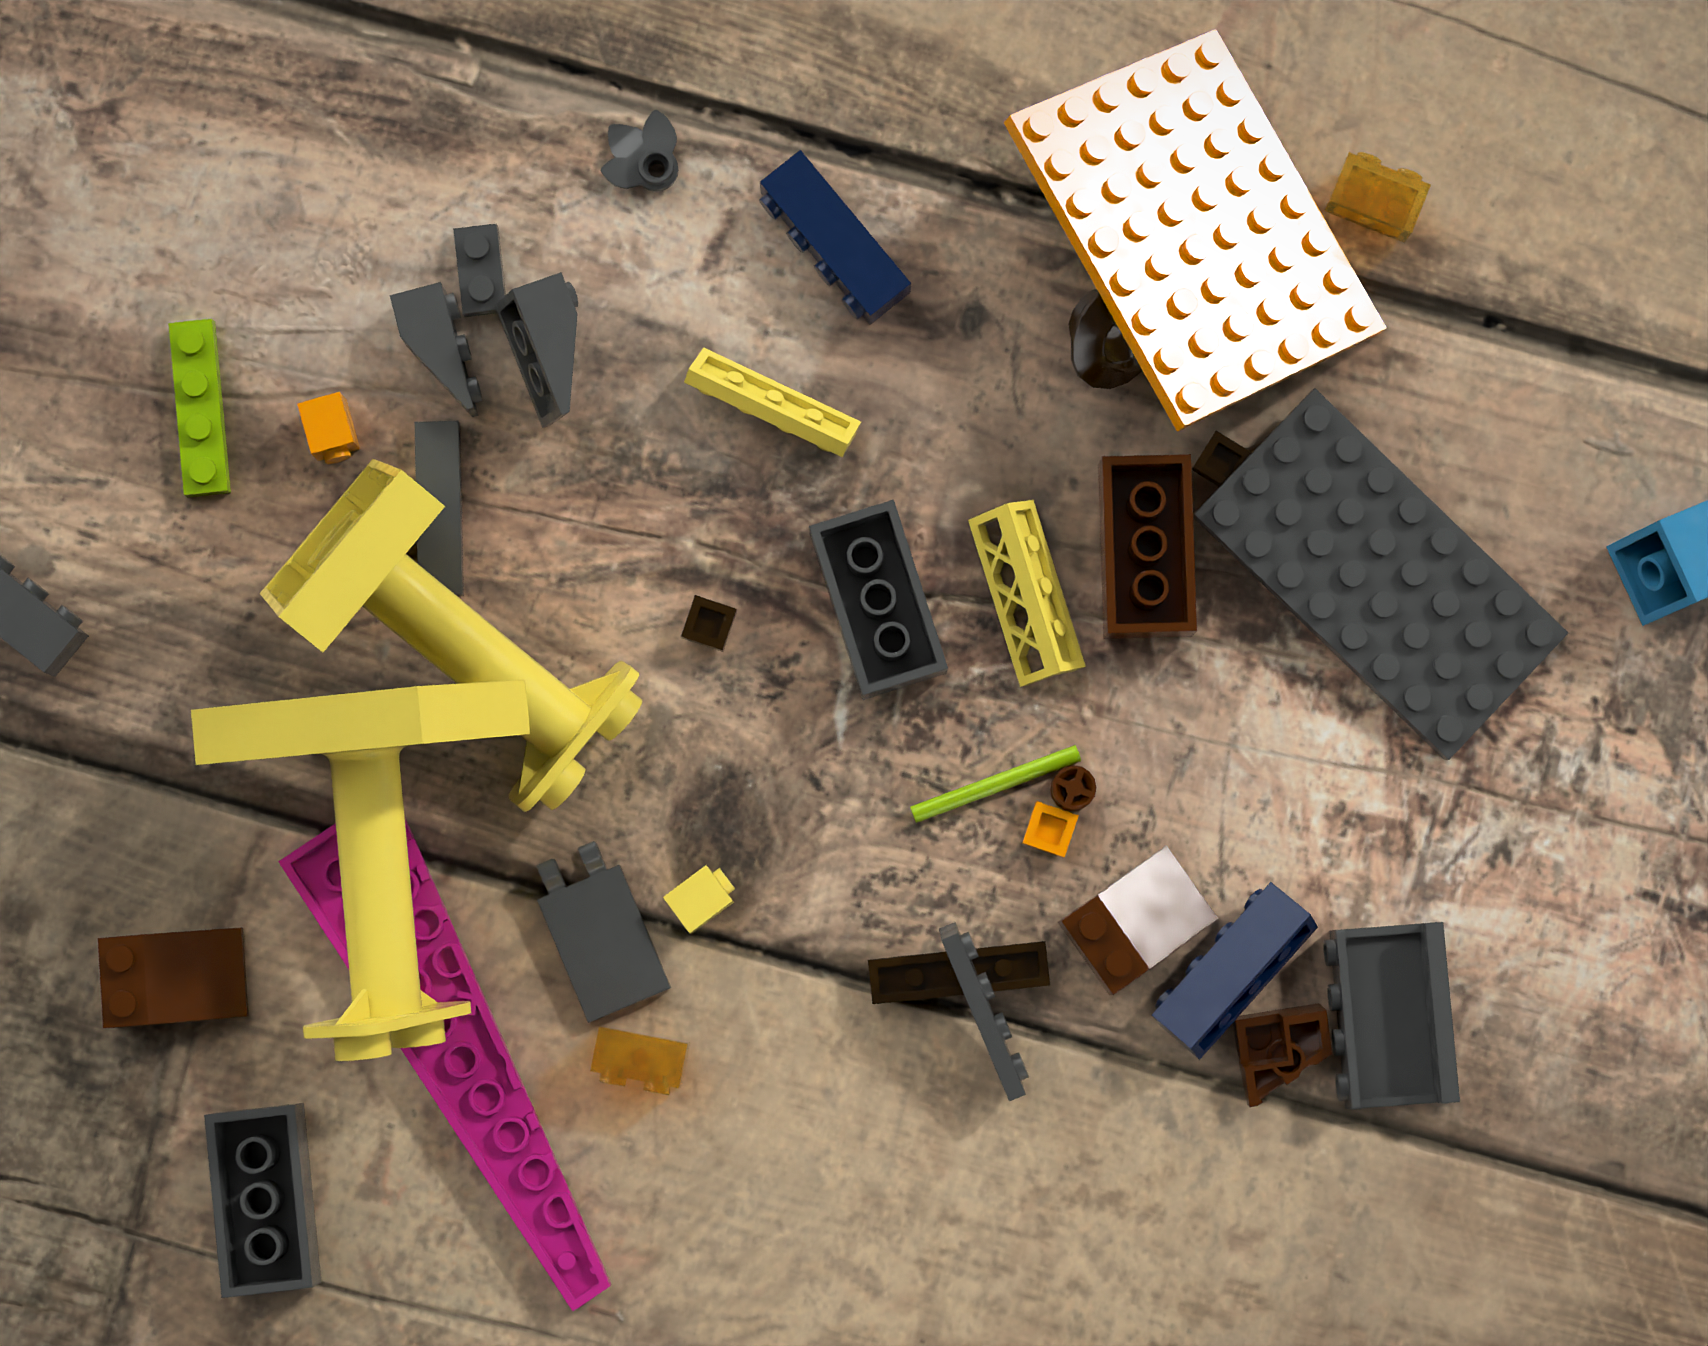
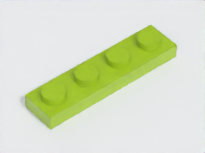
[168,318,231,498]

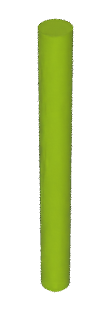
[910,745,1081,823]

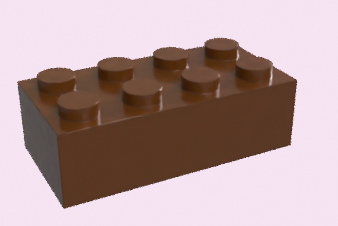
[1098,454,1197,639]

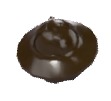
[1068,289,1143,389]

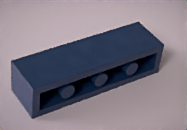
[759,150,911,325]
[1152,882,1318,1060]

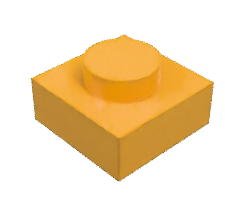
[1021,801,1079,858]

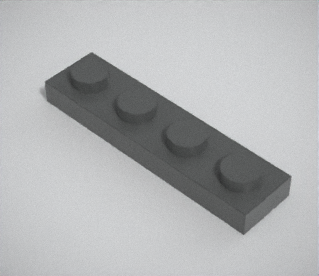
[939,922,1029,1101]

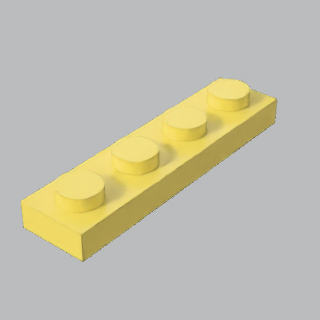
[684,348,861,457]

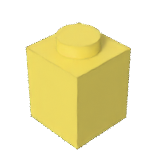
[663,865,735,934]

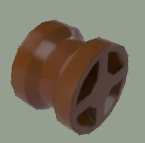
[1050,765,1097,812]

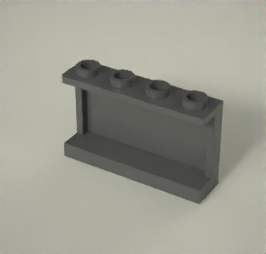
[1323,922,1460,1110]

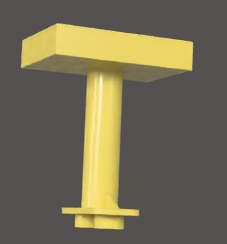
[260,459,642,812]
[191,679,530,1061]

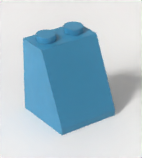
[1606,500,1708,626]

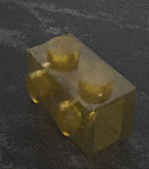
[1324,152,1431,243]
[590,1026,690,1095]

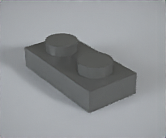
[453,223,506,317]

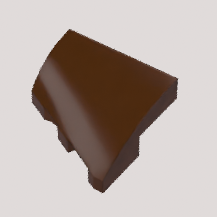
[1233,1003,1332,1107]

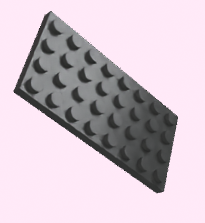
[1193,388,1568,760]

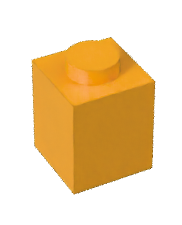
[297,391,360,464]

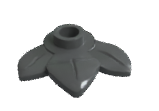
[600,110,679,191]

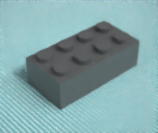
[809,499,948,700]
[204,1103,322,1298]

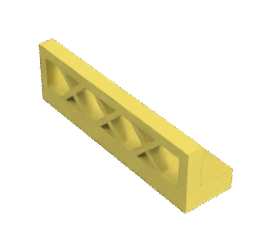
[968,500,1086,687]

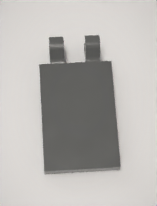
[536,841,671,1023]

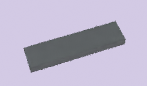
[414,421,464,597]

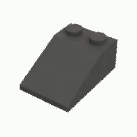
[495,272,578,428]

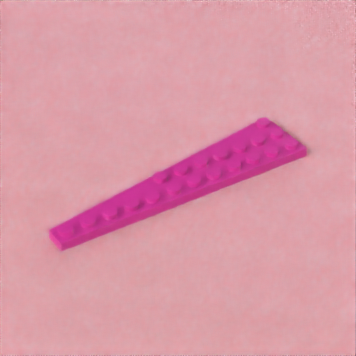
[278,818,612,1312]

